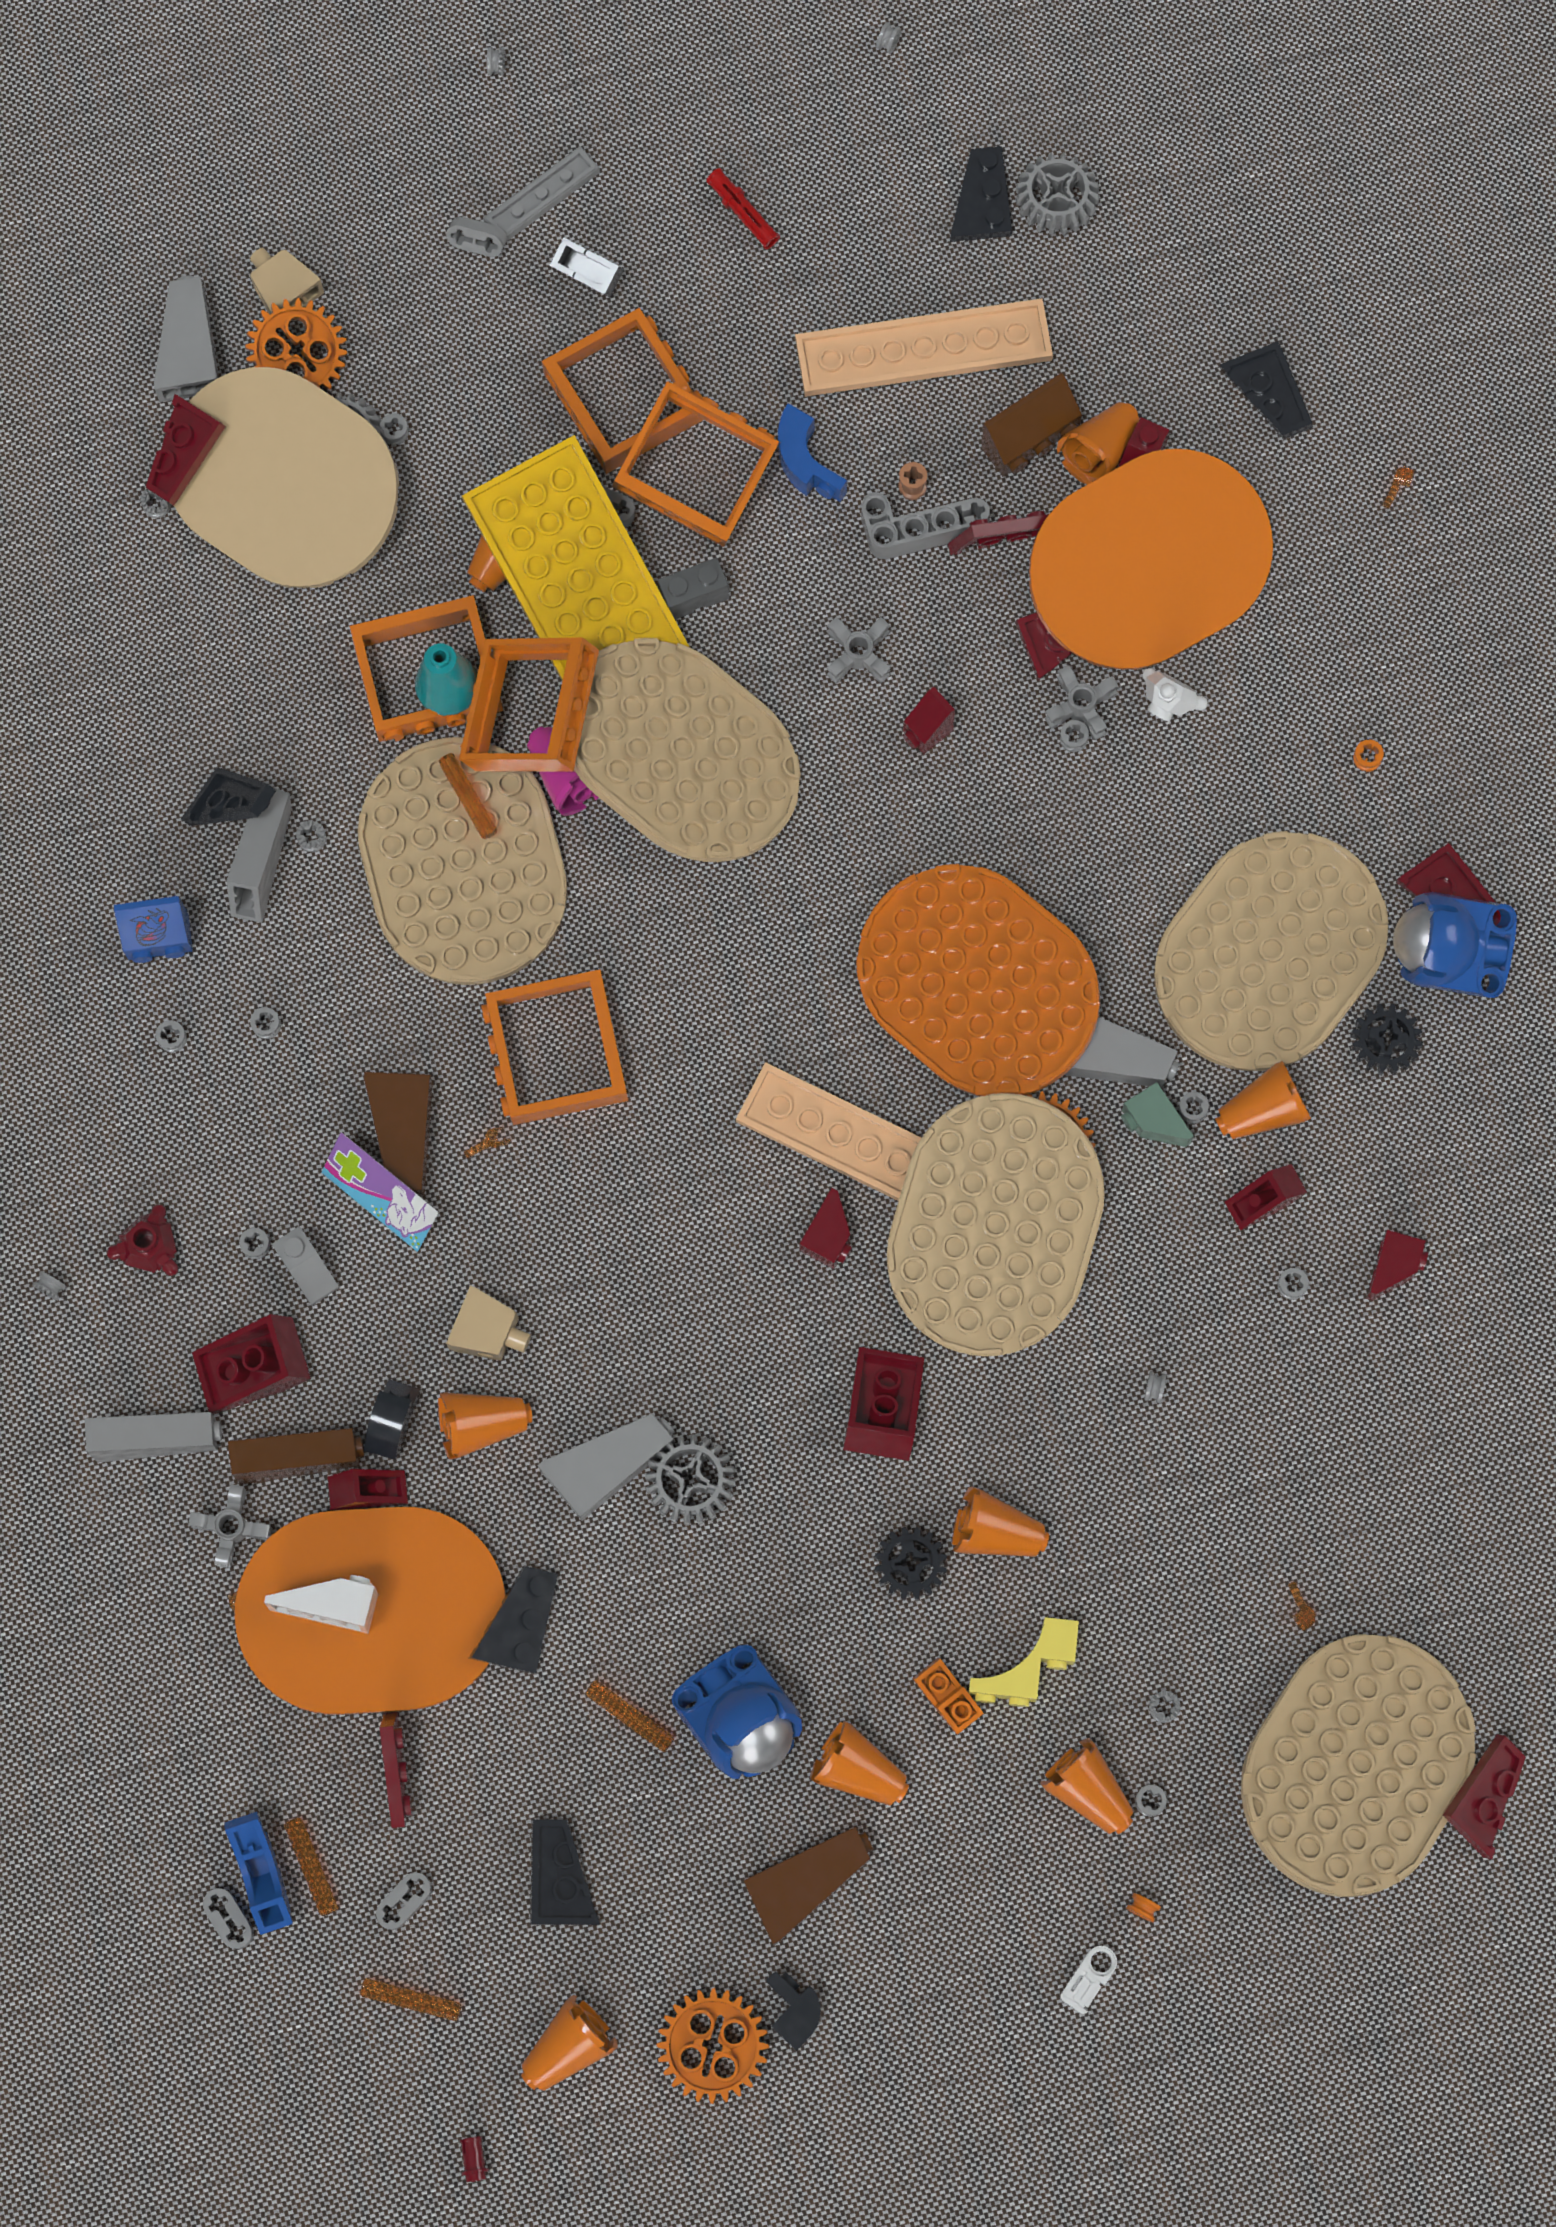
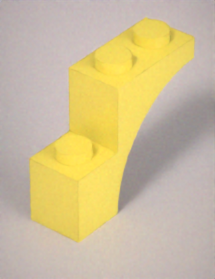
[968,1617,1079,1707]

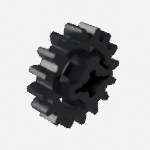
[1350,1004,1423,1076]
[874,1527,947,1601]

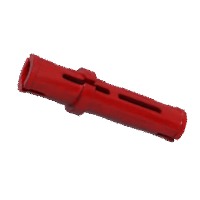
[706,168,780,250]

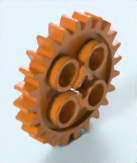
[245,298,347,390]
[656,1988,769,2104]

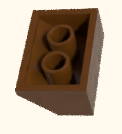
[981,373,1082,477]

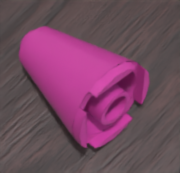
[527,727,599,816]

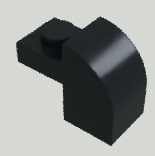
[364,1380,420,1460]
[766,1971,821,2052]

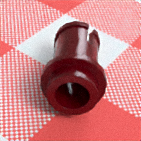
[460,2136,489,2183]

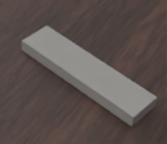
[483,146,600,242]

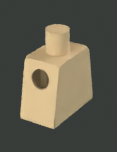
[250,248,324,314]
[446,1285,531,1360]

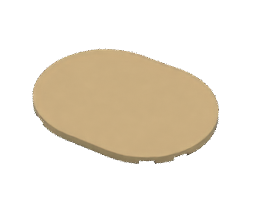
[174,367,399,588]
[574,638,801,862]
[358,737,567,985]
[1154,831,1389,1071]
[887,1093,1104,1356]
[1241,1634,1476,1897]

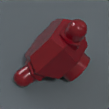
[107,1204,179,1276]

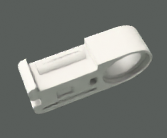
[1060,1946,1117,2014]

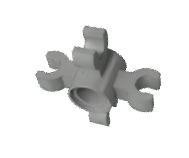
[827,617,890,683]
[1045,665,1119,740]
[188,1484,273,1569]

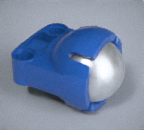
[1393,892,1517,998]
[672,1645,802,1779]

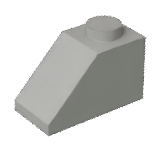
[272,1226,339,1306]

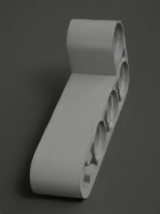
[861,492,990,559]

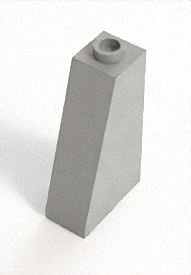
[154,275,219,402]
[226,788,291,923]
[1065,1017,1180,1088]
[84,1412,222,1463]
[537,1414,675,1521]

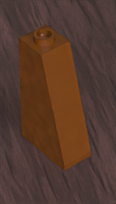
[364,1072,433,1197]
[228,1428,365,1485]
[743,1827,873,1946]

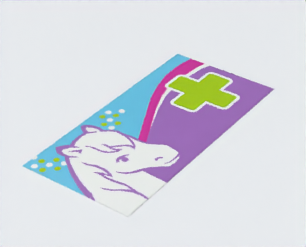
[321,1132,438,1252]

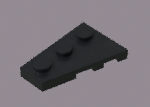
[950,146,1012,242]
[1220,341,1313,440]
[181,767,276,826]
[468,1566,558,1674]
[530,1819,600,1925]

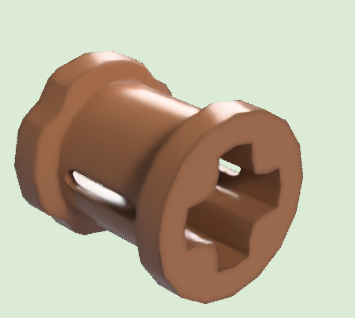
[899,462,927,501]

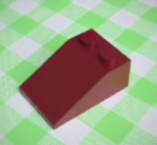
[192,1314,311,1414]
[843,1347,925,1461]

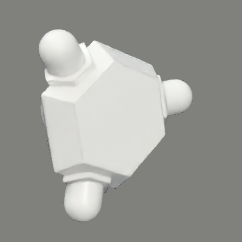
[1143,668,1208,722]

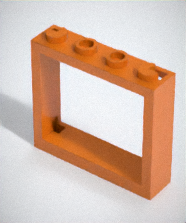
[542,307,704,474]
[612,381,779,547]
[350,595,503,742]
[459,637,599,772]
[481,969,628,1125]

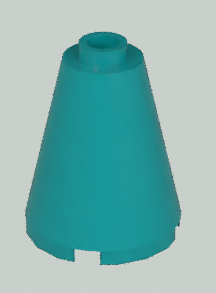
[415,643,477,716]

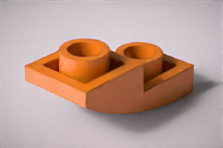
[912,1658,984,1735]

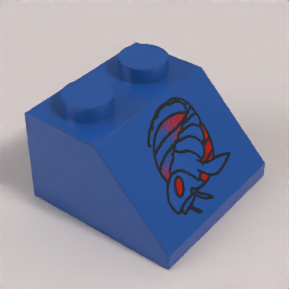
[114,896,193,963]

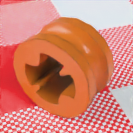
[1353,739,1384,772]
[1126,1893,1161,1923]

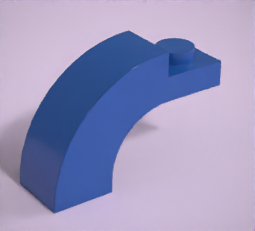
[778,403,847,502]
[224,1812,293,1935]

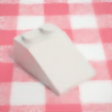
[264,1575,378,1634]

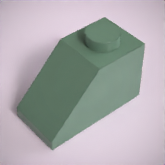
[1121,1082,1194,1147]

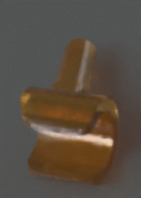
[1382,467,1414,509]
[464,1126,511,1158]
[1288,1581,1315,1631]

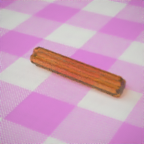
[439,753,497,839]
[586,1680,674,1752]
[284,1817,338,1916]
[360,1978,461,2021]

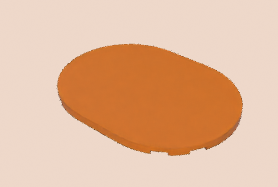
[1029,449,1273,670]
[856,864,1100,1096]
[235,1507,505,1715]

